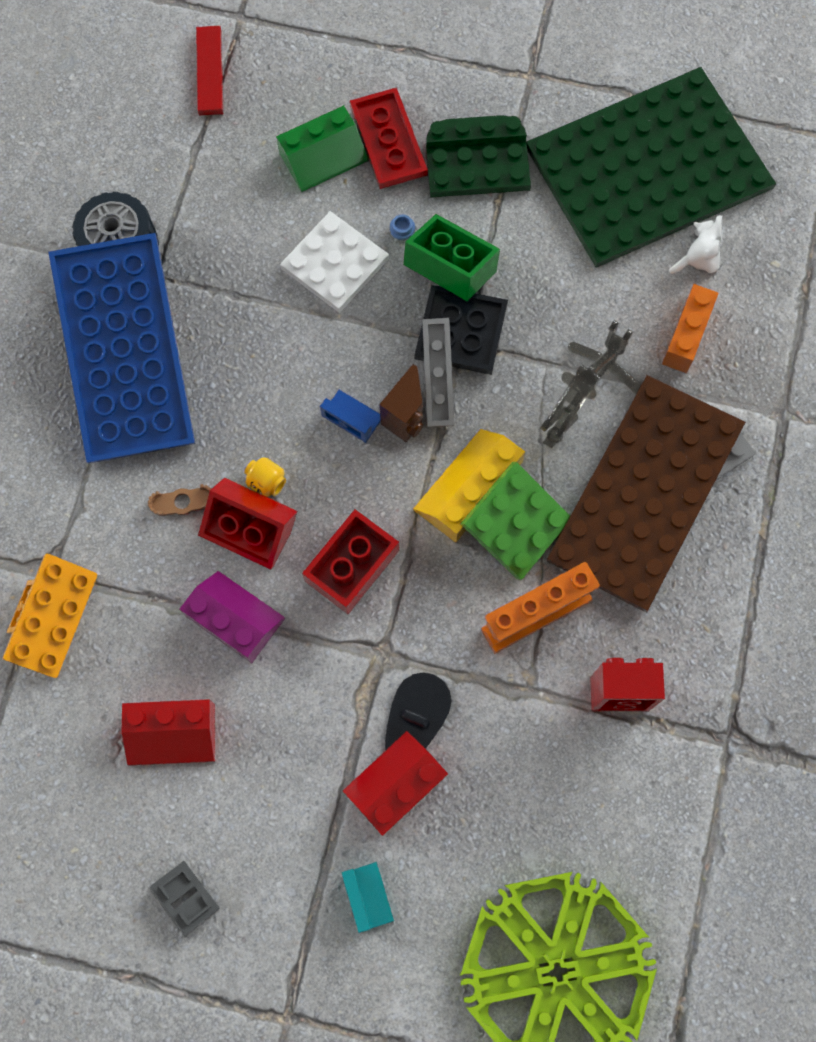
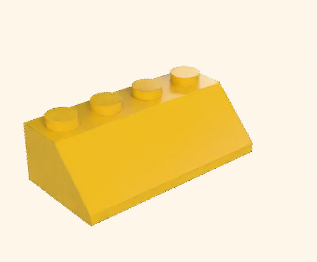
[413,429,525,543]

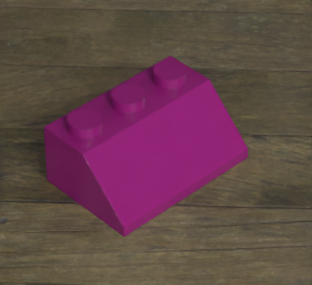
[179,571,285,664]

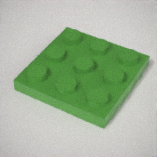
[460,462,570,580]

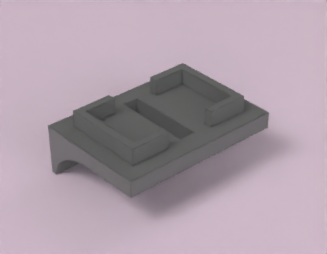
[150,861,220,937]

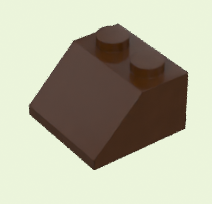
[379,364,424,442]

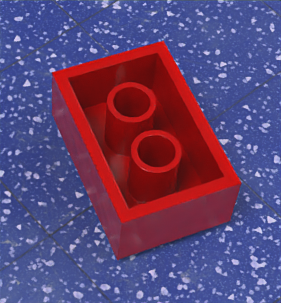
[302,509,400,614]
[590,658,665,712]

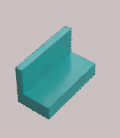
[341,862,394,933]

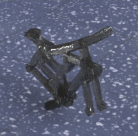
[540,320,641,449]

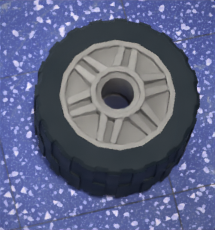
[72,192,159,246]

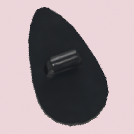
[385,672,452,750]

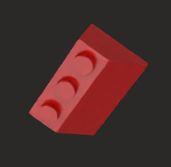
[198,477,298,570]
[121,699,215,766]
[342,731,448,836]

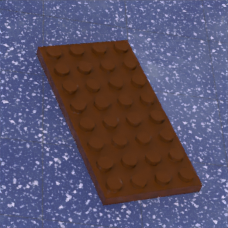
[547,375,746,613]

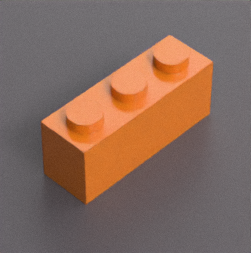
[662,284,719,374]

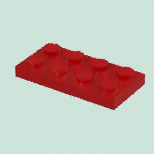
[349,87,428,189]

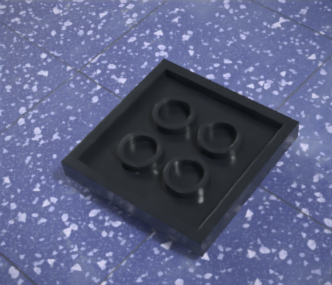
[414,285,508,375]

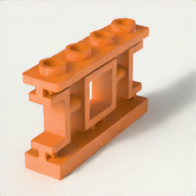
[481,562,600,654]

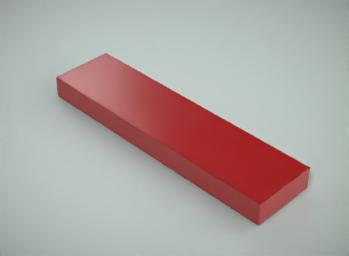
[196,26,224,116]

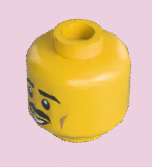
[244,457,286,497]

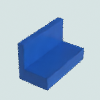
[320,389,381,443]

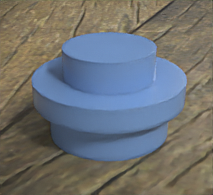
[390,214,415,240]

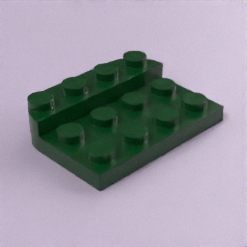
[426,115,531,198]

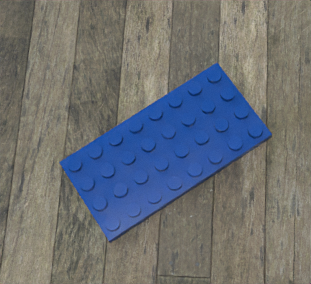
[48,233,196,464]

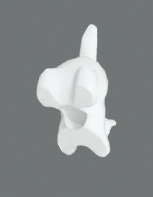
[668,215,723,274]

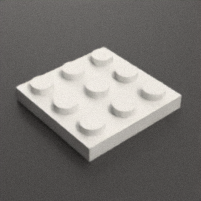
[280,211,389,313]

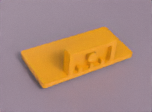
[2,554,97,678]

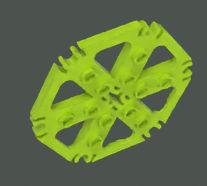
[460,872,657,1042]

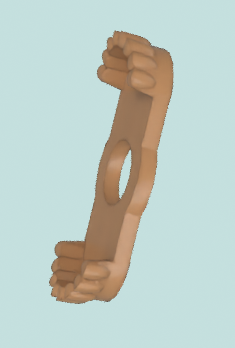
[148,484,211,516]

